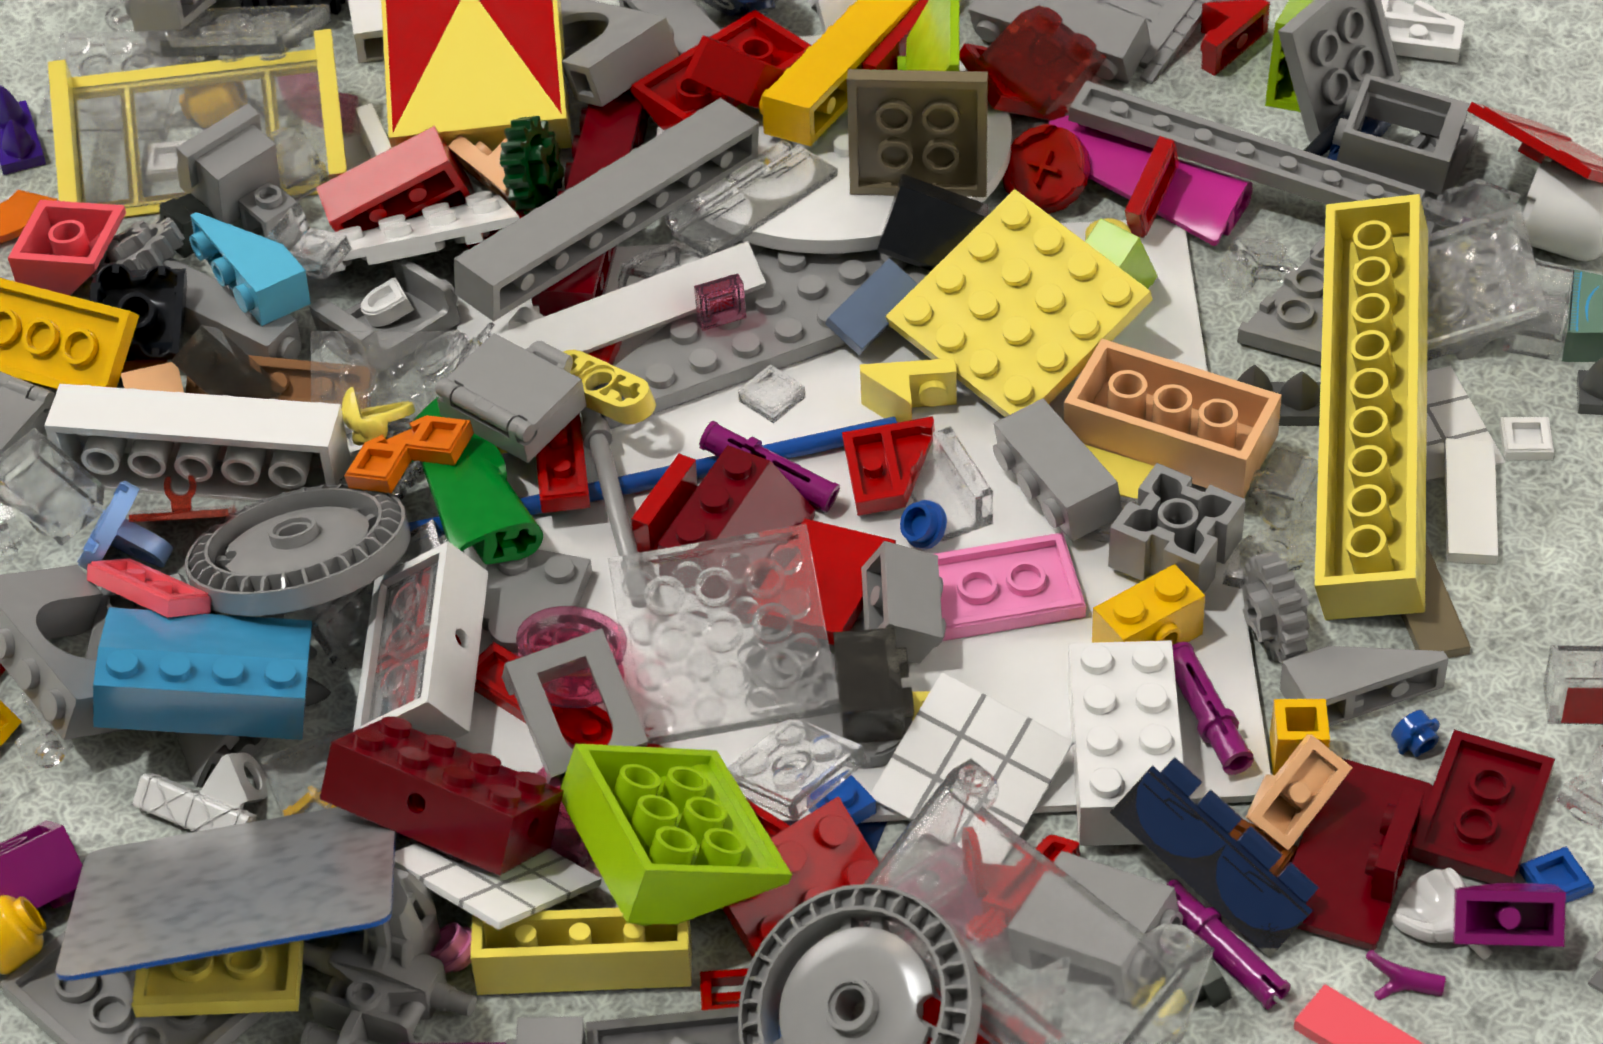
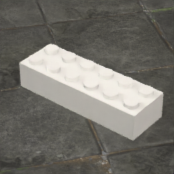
[44,384,352,502]

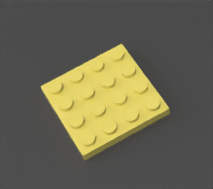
[885,189,1153,417]

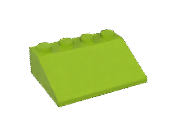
[897,0,959,71]
[560,744,792,926]

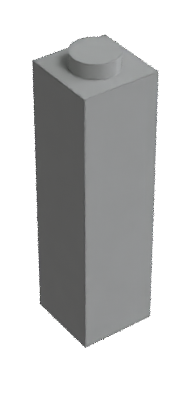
[163,258,302,360]

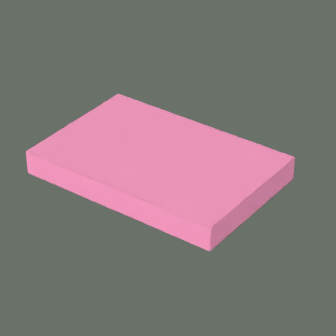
[935,532,1086,641]

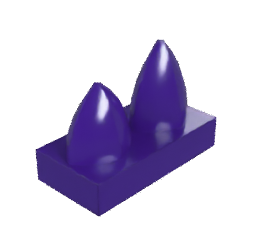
[0,85,46,175]

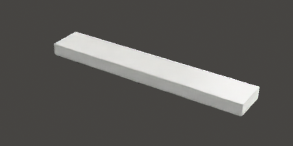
[497,241,766,354]

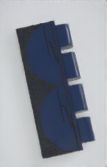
[1109,757,1319,958]

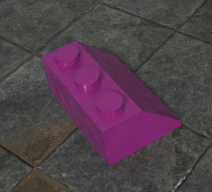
[0,820,83,909]

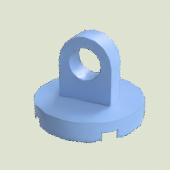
[77,480,173,570]

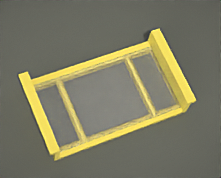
[48,29,347,218]

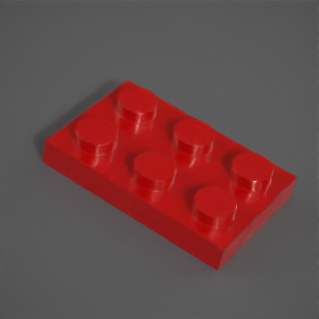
[722,796,894,958]

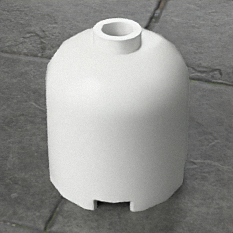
[1512,156,1603,261]

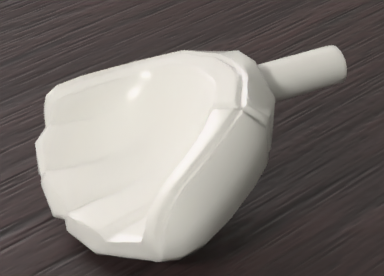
[1392,868,1493,961]

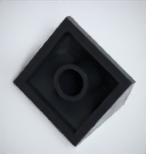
[876,173,988,271]

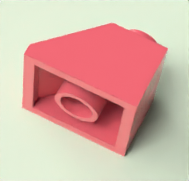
[8,200,126,296]

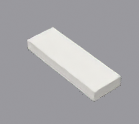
[1444,438,1498,564]

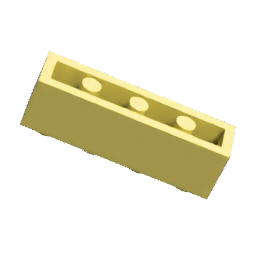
[470,908,692,995]

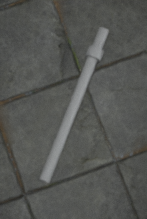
[581,407,651,610]

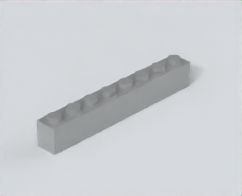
[454,98,759,322]

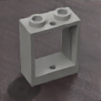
[1332,74,1470,194]

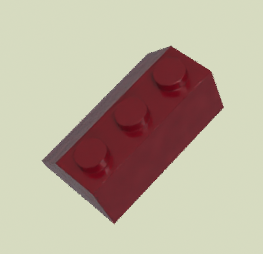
[657,445,815,616]

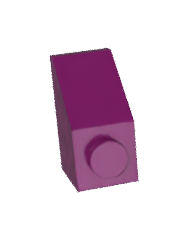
[1453,883,1566,947]

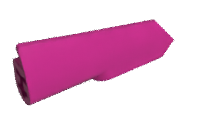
[1049,115,1253,246]

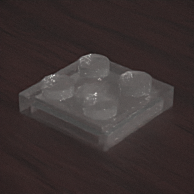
[727,716,867,821]

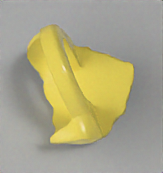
[342,387,416,446]

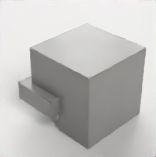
[176,103,280,224]

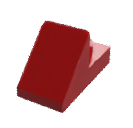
[1200,0,1270,76]

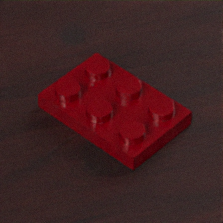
[1408,729,1555,884]

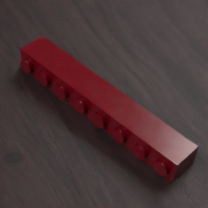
[532,88,650,317]

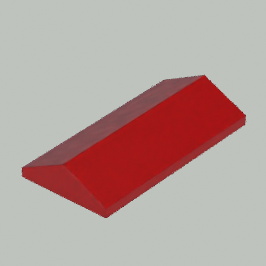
[631,10,812,130]

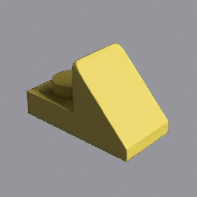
[860,358,957,423]

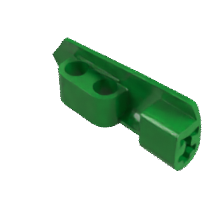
[409,397,543,565]

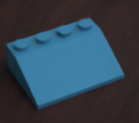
[93,607,312,740]

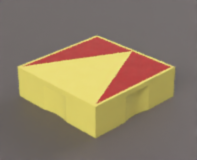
[381,0,572,152]

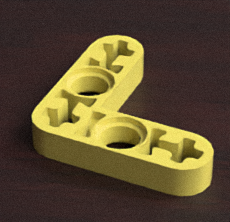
[495,350,656,454]

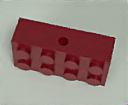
[319,716,564,876]

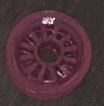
[515,606,628,708]

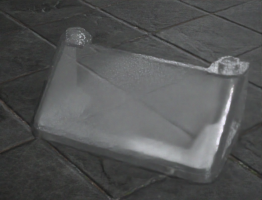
[859,759,1214,1044]

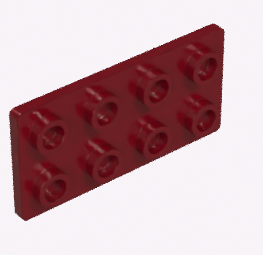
[1292,758,1433,950]

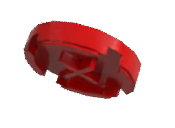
[1003,124,1091,214]

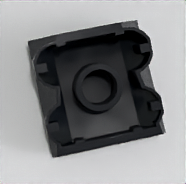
[90,264,187,360]

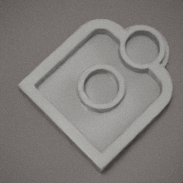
[482,549,592,652]

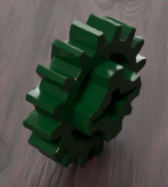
[500,116,564,215]

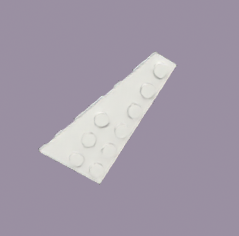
[289,191,520,276]

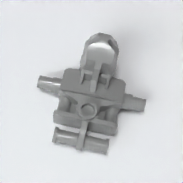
[301,868,477,1044]

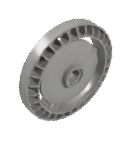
[185,484,411,616]
[738,884,982,1044]

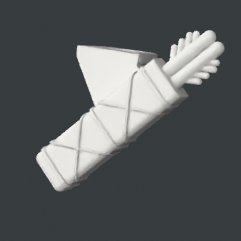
[133,752,268,832]

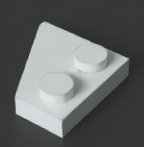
[1381,0,1465,63]

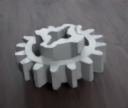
[91,217,185,279]
[1242,552,1310,663]

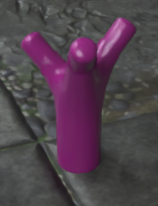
[1366,950,1446,1000]

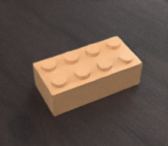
[1064,339,1282,498]

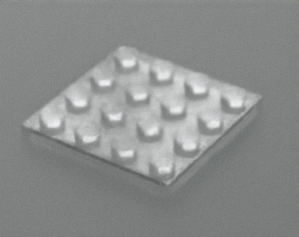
[608,524,841,745]

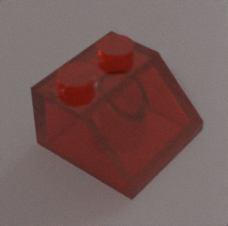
[976,5,1107,116]

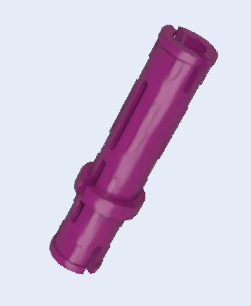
[699,421,840,513]
[1172,642,1254,775]
[1167,879,1291,1010]

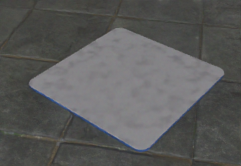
[56,807,396,981]

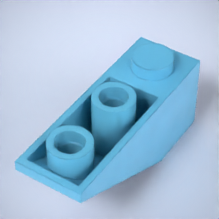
[189,212,311,326]

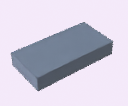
[825,258,918,355]

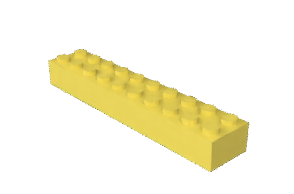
[1314,194,1428,620]

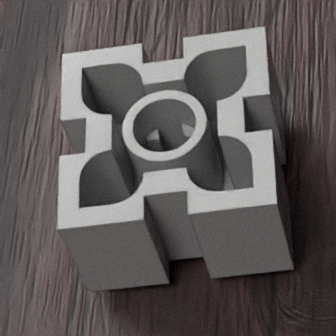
[1108,463,1246,593]

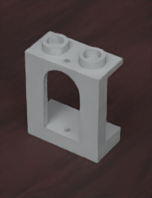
[502,628,649,787]

